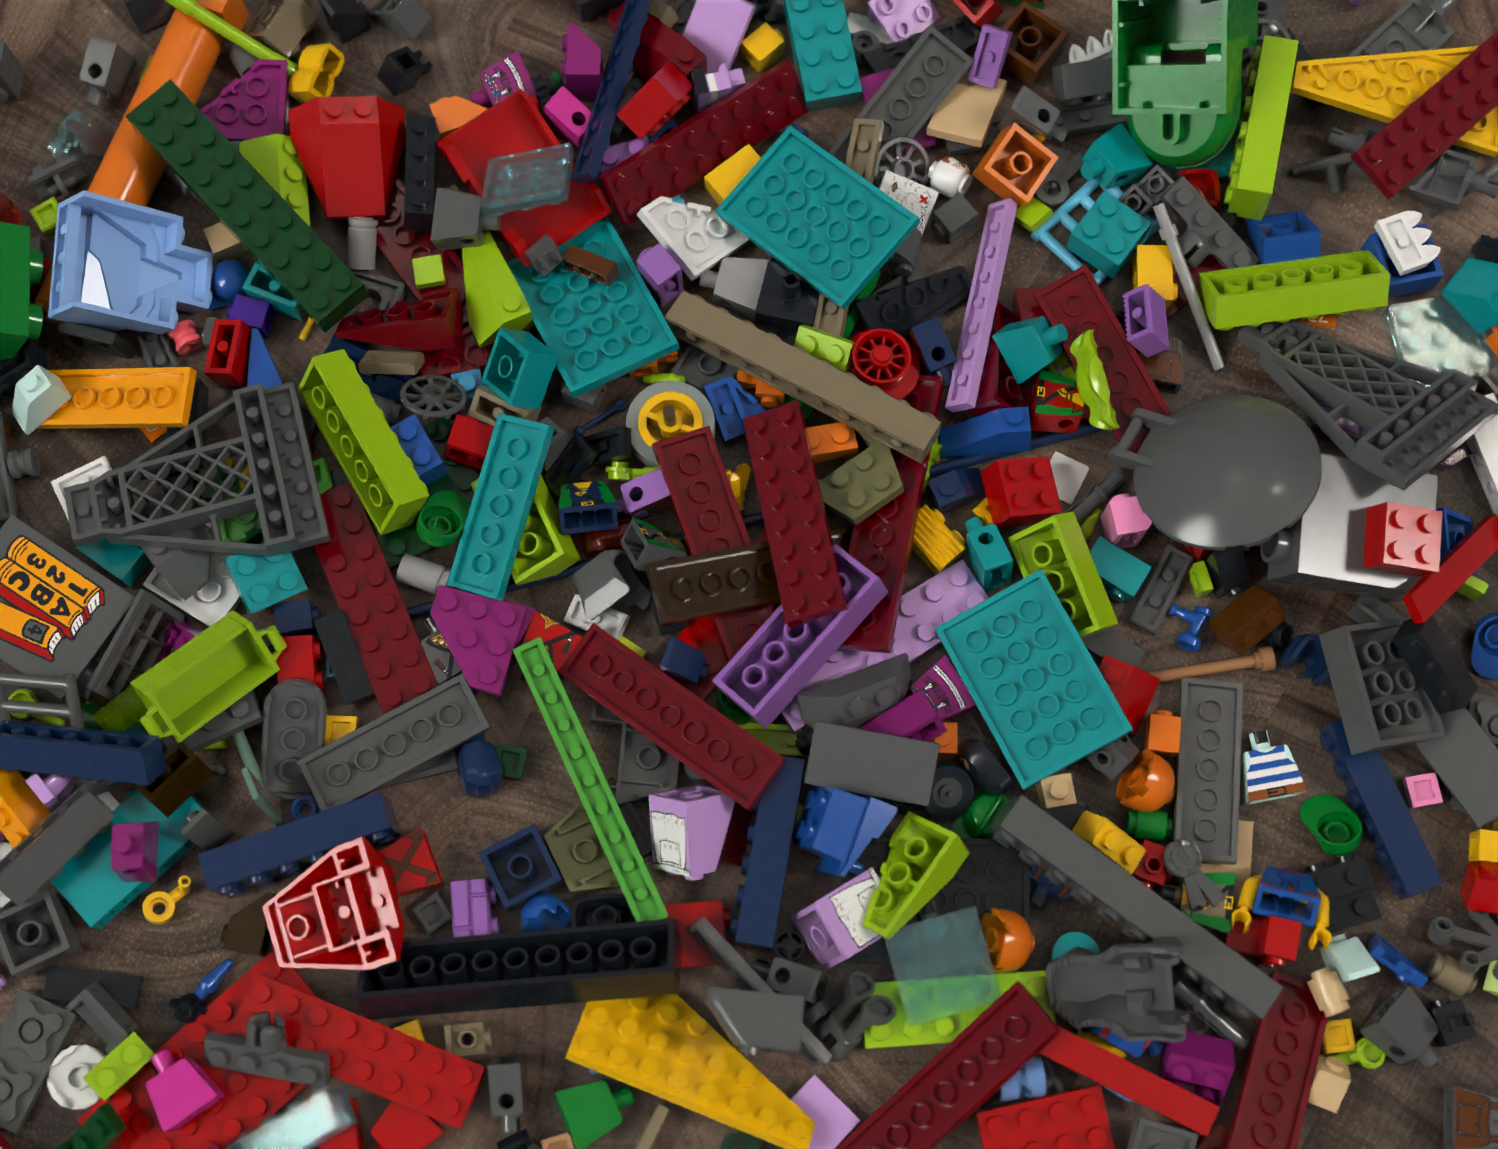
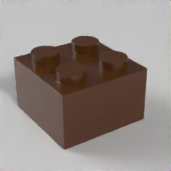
[1001,1,1070,88]

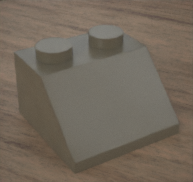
[244,0,318,58]

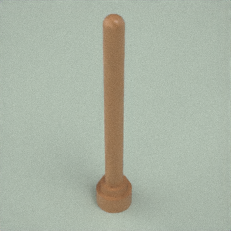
[1147,646,1276,683]

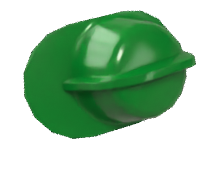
[952,790,1009,839]

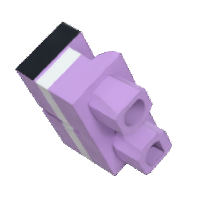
[691,63,745,115]

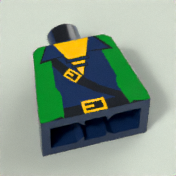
[559,479,618,535]

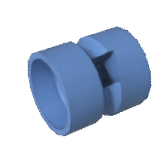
[997,1054,1046,1101]

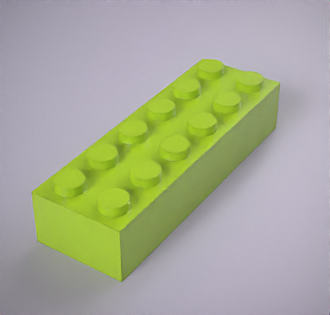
[1224,35,1299,221]
[1198,250,1390,331]
[297,349,430,535]
[860,970,1056,1050]

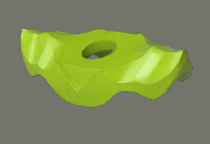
[1069,329,1121,430]

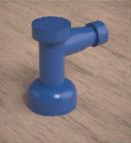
[1169,603,1213,652]

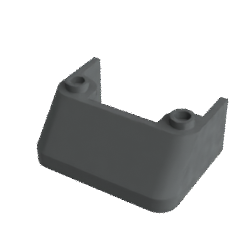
[705,987,805,1056]

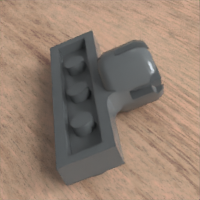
[1159,176,1260,269]
[204,1011,330,1088]

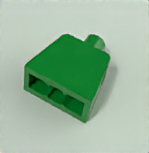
[553,1080,634,1149]

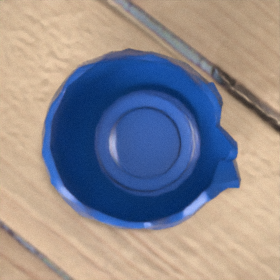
[521,892,571,931]

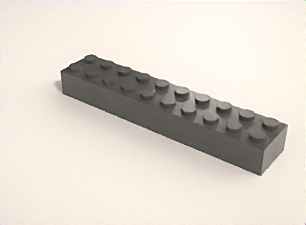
[989,795,1284,1020]

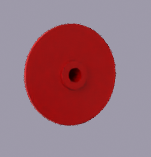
[842,328,920,399]

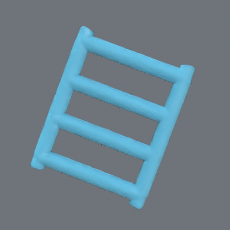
[1030,178,1160,286]

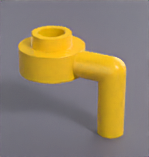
[143,875,191,925]

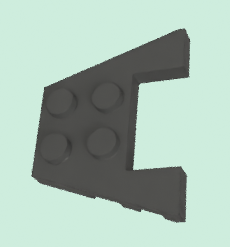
[581,698,679,813]

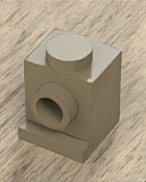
[444,1021,493,1057]

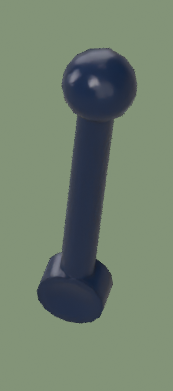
[573,399,626,437]

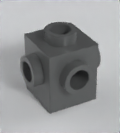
[1086,734,1141,781]

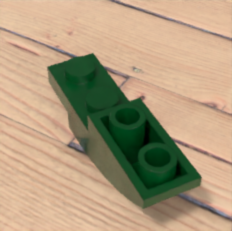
[56,1102,127,1149]

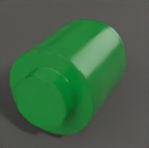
[1125,810,1172,842]

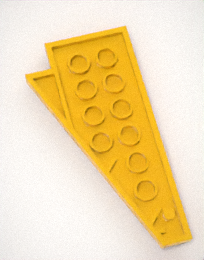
[1290,46,1498,158]
[565,994,816,1149]

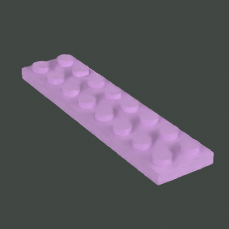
[780,559,989,734]

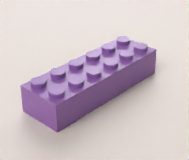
[712,544,888,729]

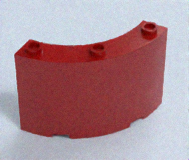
[435,89,612,268]

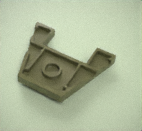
[818,429,905,525]
[543,771,667,894]

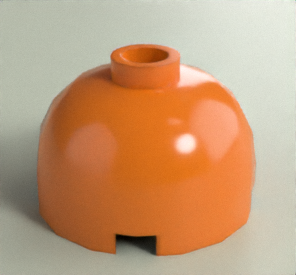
[1116,749,1175,812]
[977,908,1035,973]

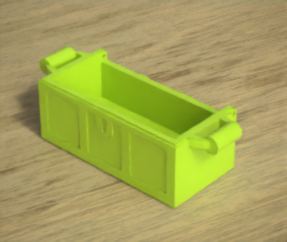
[130,611,287,744]

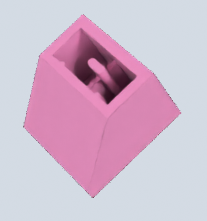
[1100,494,1153,549]

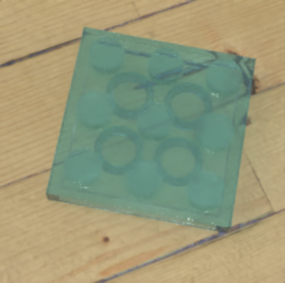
[480,143,574,216]
[1385,296,1495,387]
[884,906,1001,1027]

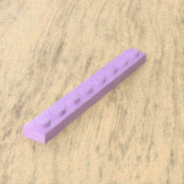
[945,198,1018,412]

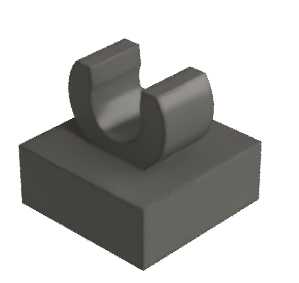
[524,234,563,277]

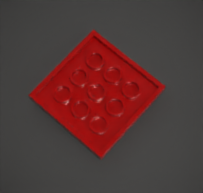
[975,1084,1115,1149]

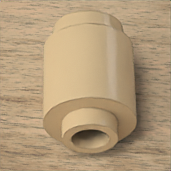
[1307,967,1350,1018]

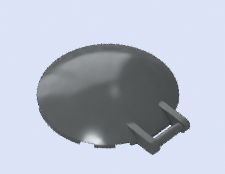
[1107,394,1322,551]

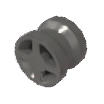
[7,447,41,479]

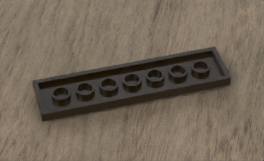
[645,526,854,625]

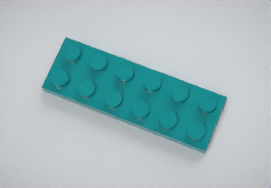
[447,413,555,601]

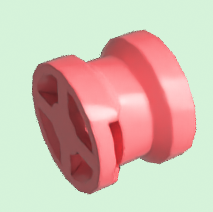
[167,320,203,356]

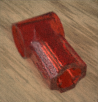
[581,518,632,557]

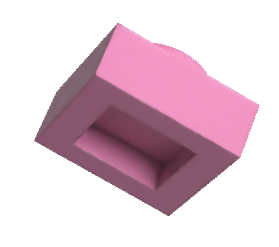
[1402,772,1443,809]

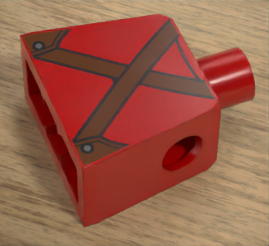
[378,828,445,897]

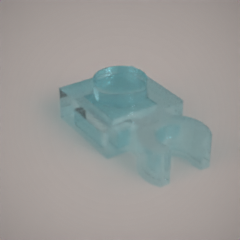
[47,108,91,158]

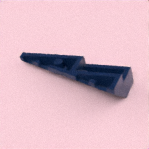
[323,333,459,420]

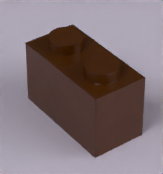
[1209,585,1286,656]

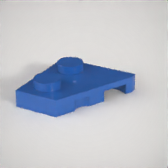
[702,376,766,442]
[1367,932,1429,989]

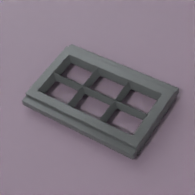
[86,589,186,711]

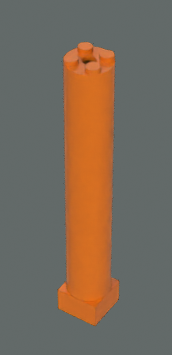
[34,0,249,327]

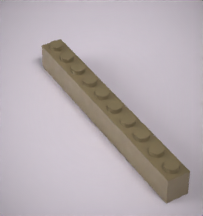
[665,291,941,464]

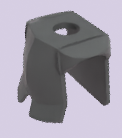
[572,550,651,621]

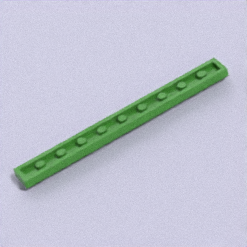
[512,637,669,922]

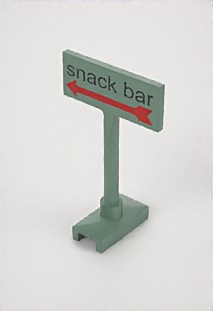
[232,689,287,826]

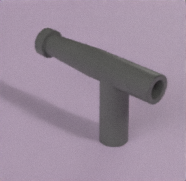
[1292,152,1352,193]

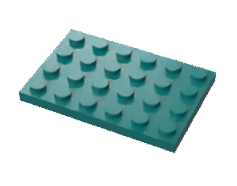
[715,126,921,310]
[506,216,680,398]
[935,569,1134,790]

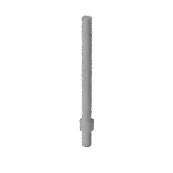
[1153,203,1225,371]

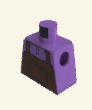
[615,468,674,521]

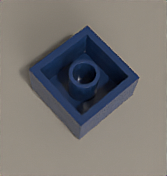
[478,824,565,912]

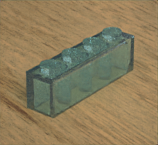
[226,1085,358,1149]

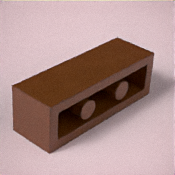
[561,244,619,287]

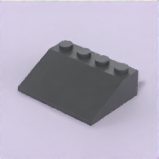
[1319,617,1446,755]

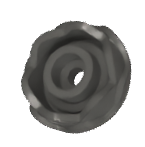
[851,30,881,64]

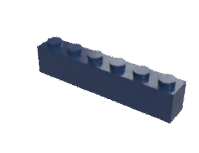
[1319,719,1444,900]
[0,720,166,786]

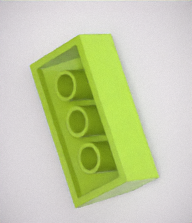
[237,134,310,250]
[471,475,581,585]
[1008,511,1119,639]

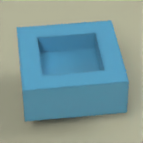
[451,368,484,403]

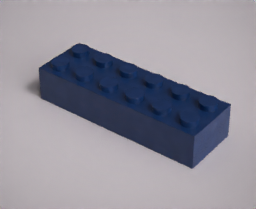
[730,756,805,952]
[198,791,401,899]

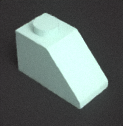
[12,365,72,435]
[1319,933,1380,982]

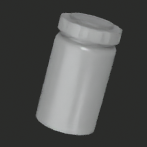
[346,216,378,270]
[396,553,452,594]

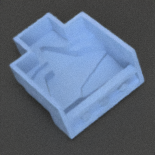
[48,190,215,335]

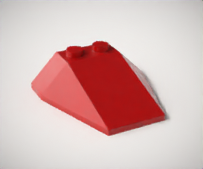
[288,96,406,219]
[262,837,405,970]

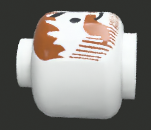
[928,156,972,199]

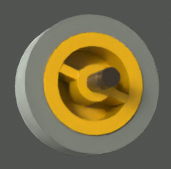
[626,381,715,467]

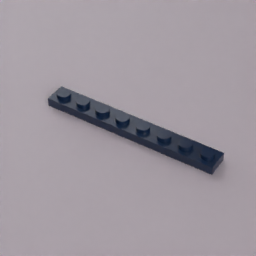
[571,0,652,184]

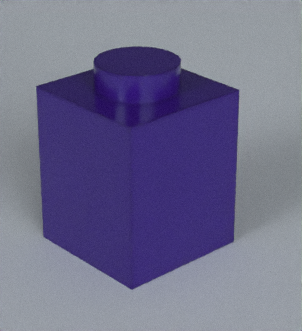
[227,294,276,339]

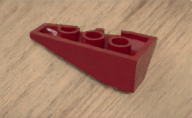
[607,1,707,85]
[335,288,462,351]
[966,302,1032,418]

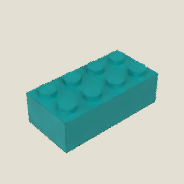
[783,0,862,112]

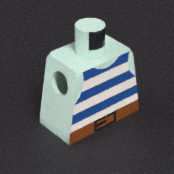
[1240,730,1307,806]

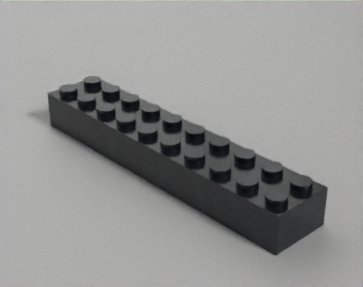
[355,919,681,1020]

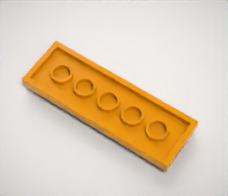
[36,367,197,429]

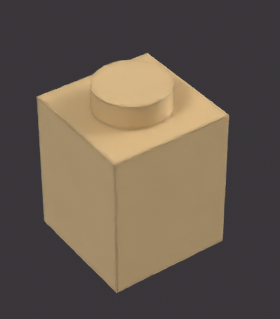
[203,222,249,263]
[1036,773,1077,810]
[1308,1055,1351,1113]

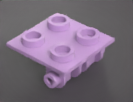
[867,0,941,43]

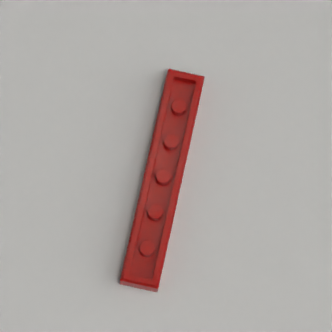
[1402,513,1498,624]
[1038,1026,1220,1137]

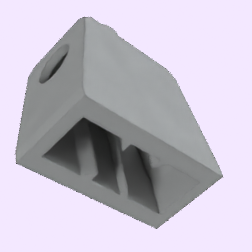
[699,257,769,320]

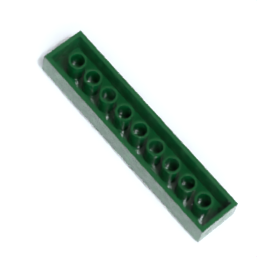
[126,79,369,333]

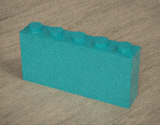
[49,789,207,930]

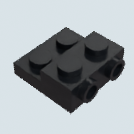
[0,339,48,400]
[1306,853,1382,934]

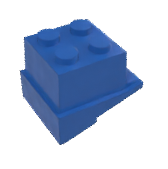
[792,786,898,877]

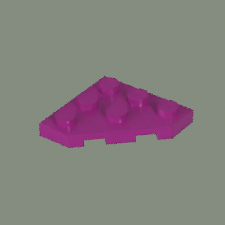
[200,59,288,141]
[430,585,527,697]

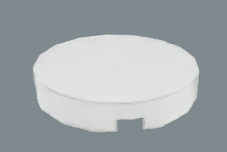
[47,1045,106,1110]

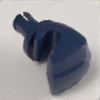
[1280,634,1333,687]
[458,733,503,798]

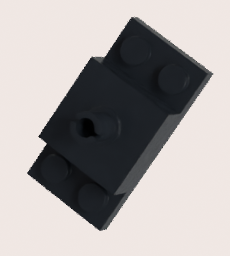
[754,257,820,346]

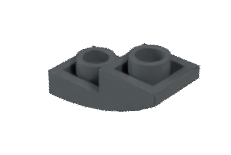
[1118,164,1174,217]
[180,808,235,851]

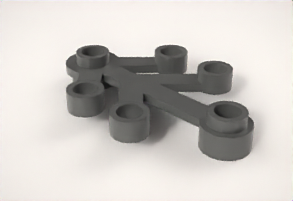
[1427,910,1498,980]

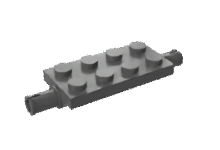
[1347,0,1461,57]
[1327,123,1498,211]

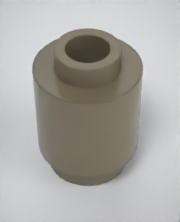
[1426,953,1478,996]

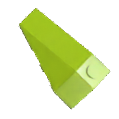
[462,230,534,348]
[862,811,969,940]

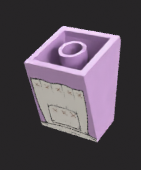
[648,784,735,880]
[791,868,881,972]

